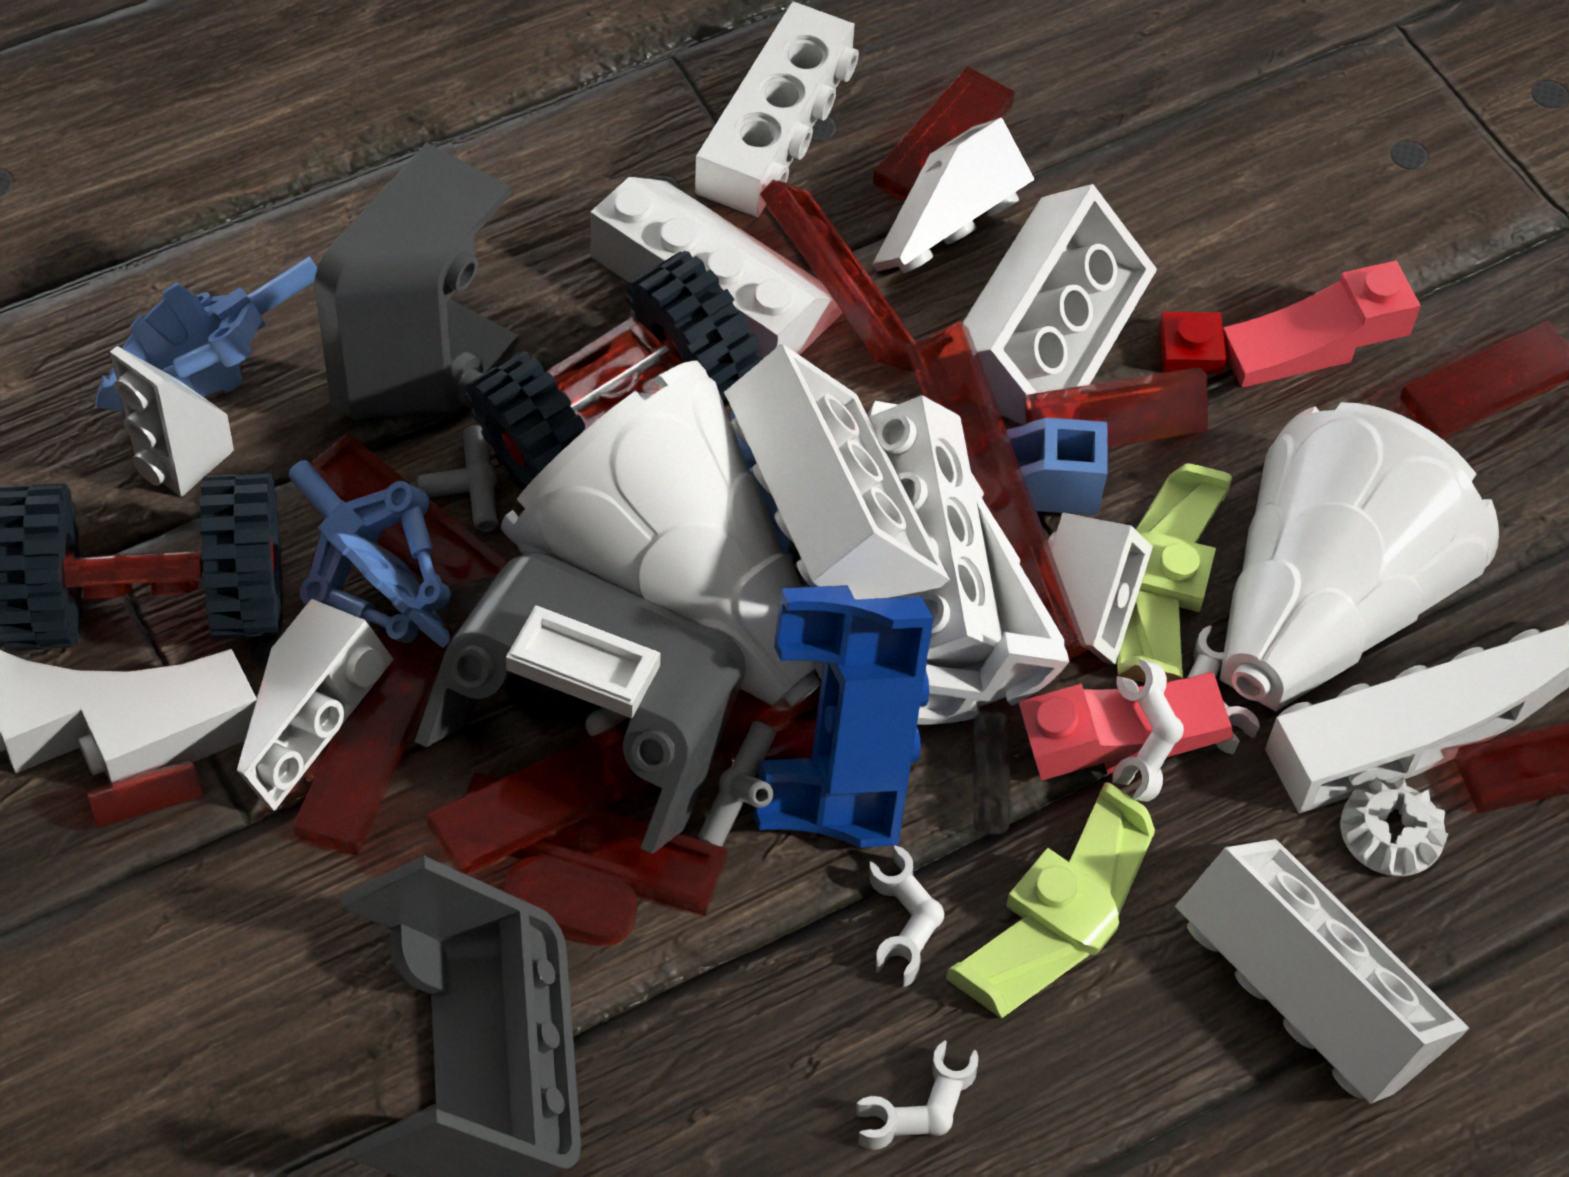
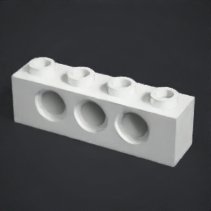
[695,1,859,218]
[868,395,1003,669]

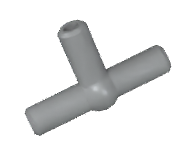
[417,425,499,532]
[698,721,777,849]

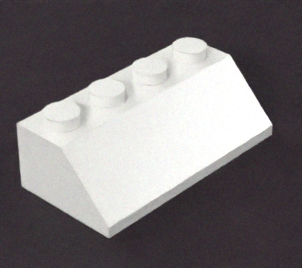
[590,177,849,358]
[939,184,1157,425]
[724,344,950,599]
[1175,839,1469,1104]

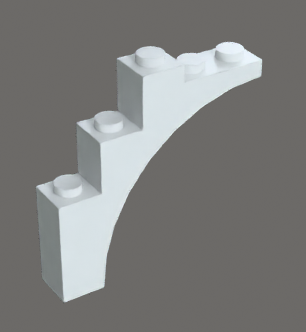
[0,649,257,794]

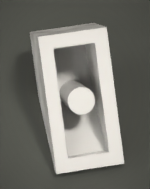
[1044,512,1153,665]

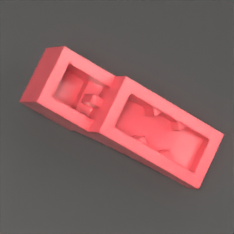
[1223,260,1421,388]
[1018,671,1233,781]

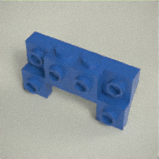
[753,585,934,848]

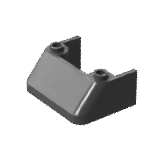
[314,142,519,421]
[415,552,746,854]
[341,856,581,1177]

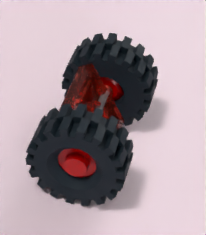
[465,251,764,492]
[0,473,283,651]

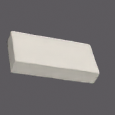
[506,605,661,718]

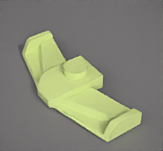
[1117,463,1232,683]
[946,782,1155,1019]

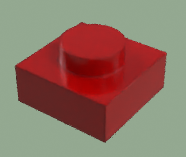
[1158,312,1226,374]

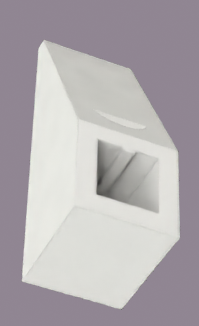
[873,118,1034,273]
[110,346,234,497]
[237,599,394,811]

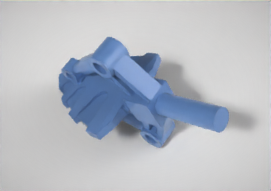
[95,256,317,411]
[289,460,451,649]

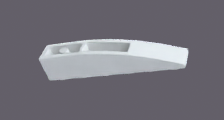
[1265,620,1569,814]

